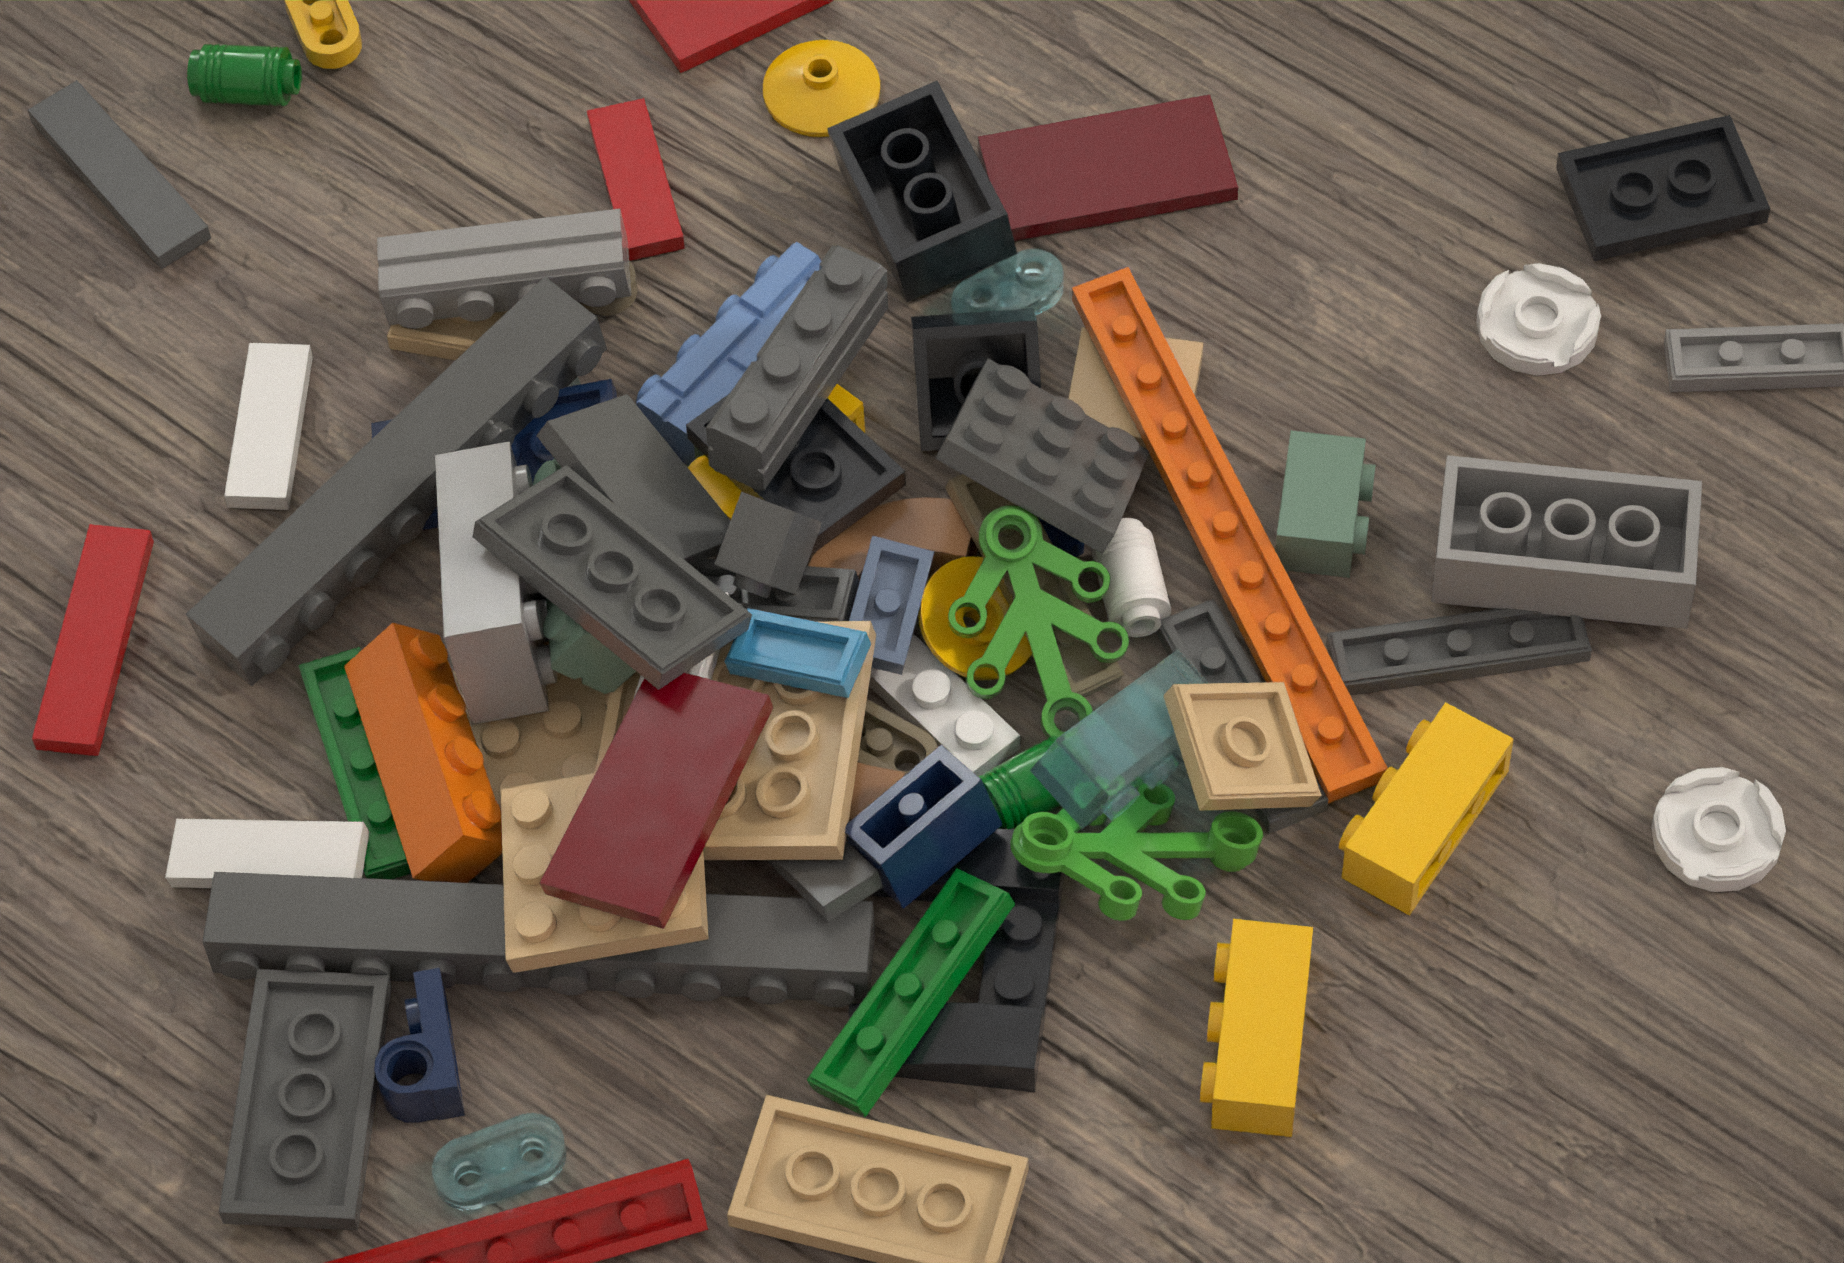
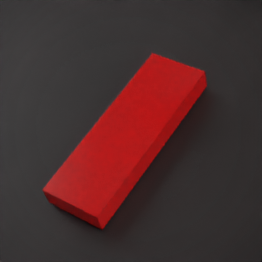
[587,98,685,261]

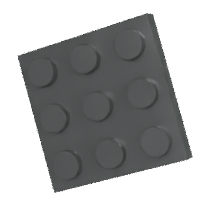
[936,359,1149,554]

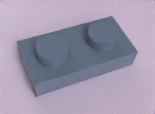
[849,536,934,675]

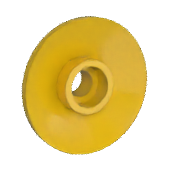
[763,40,880,137]
[918,557,1032,681]

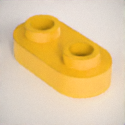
[284,0,362,69]

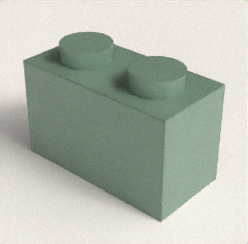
[1276,430,1376,578]

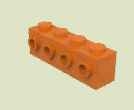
[344,623,502,883]

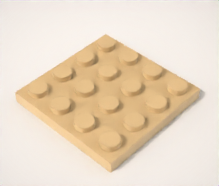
[595,621,876,860]

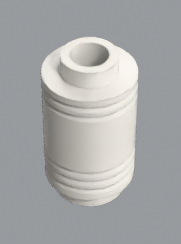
[1091,518,1171,637]

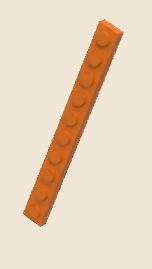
[1072,267,1388,803]

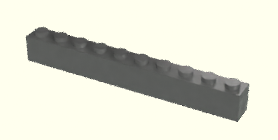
[203,872,875,1007]

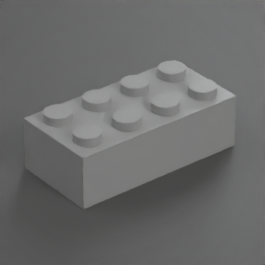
[435,441,557,724]
[1431,455,1702,629]

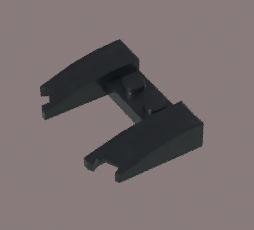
[848,829,1065,1092]

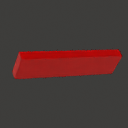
[32,524,154,756]

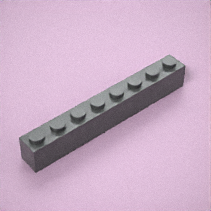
[186,277,607,687]

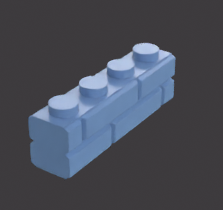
[636,242,821,466]

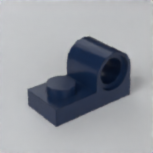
[374,968,465,1123]

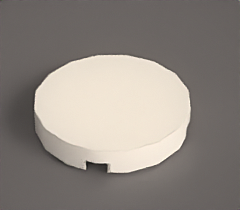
[1476,263,1601,376]
[1651,767,1786,892]

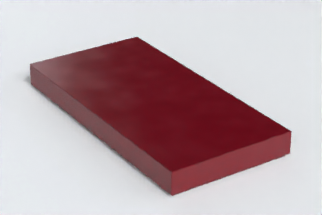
[978,94,1238,241]
[540,673,774,929]

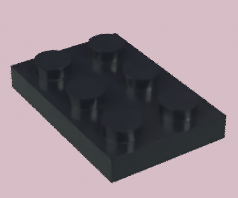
[1556,115,1770,261]
[686,393,906,556]

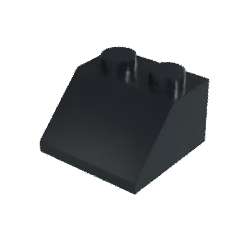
[911,308,1041,451]

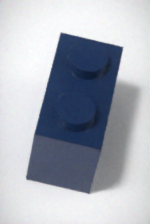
[845,745,1003,909]

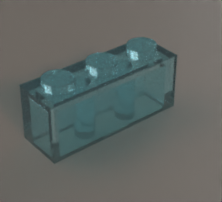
[1030,649,1209,829]

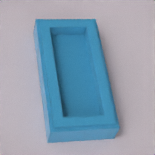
[724,608,871,698]

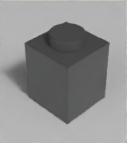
[714,492,823,598]

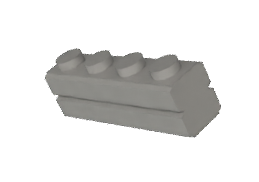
[377,209,631,328]

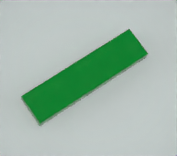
[299,647,411,880]
[807,868,1015,1118]

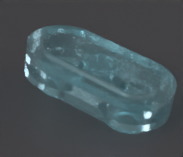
[951,249,1064,315]
[432,1113,567,1210]

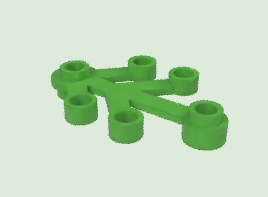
[948,505,1129,744]
[1010,782,1263,921]

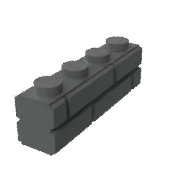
[706,245,888,491]

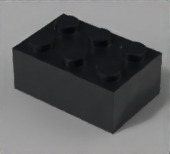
[827,81,1018,302]

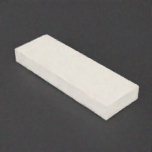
[224,343,313,510]
[165,819,370,888]

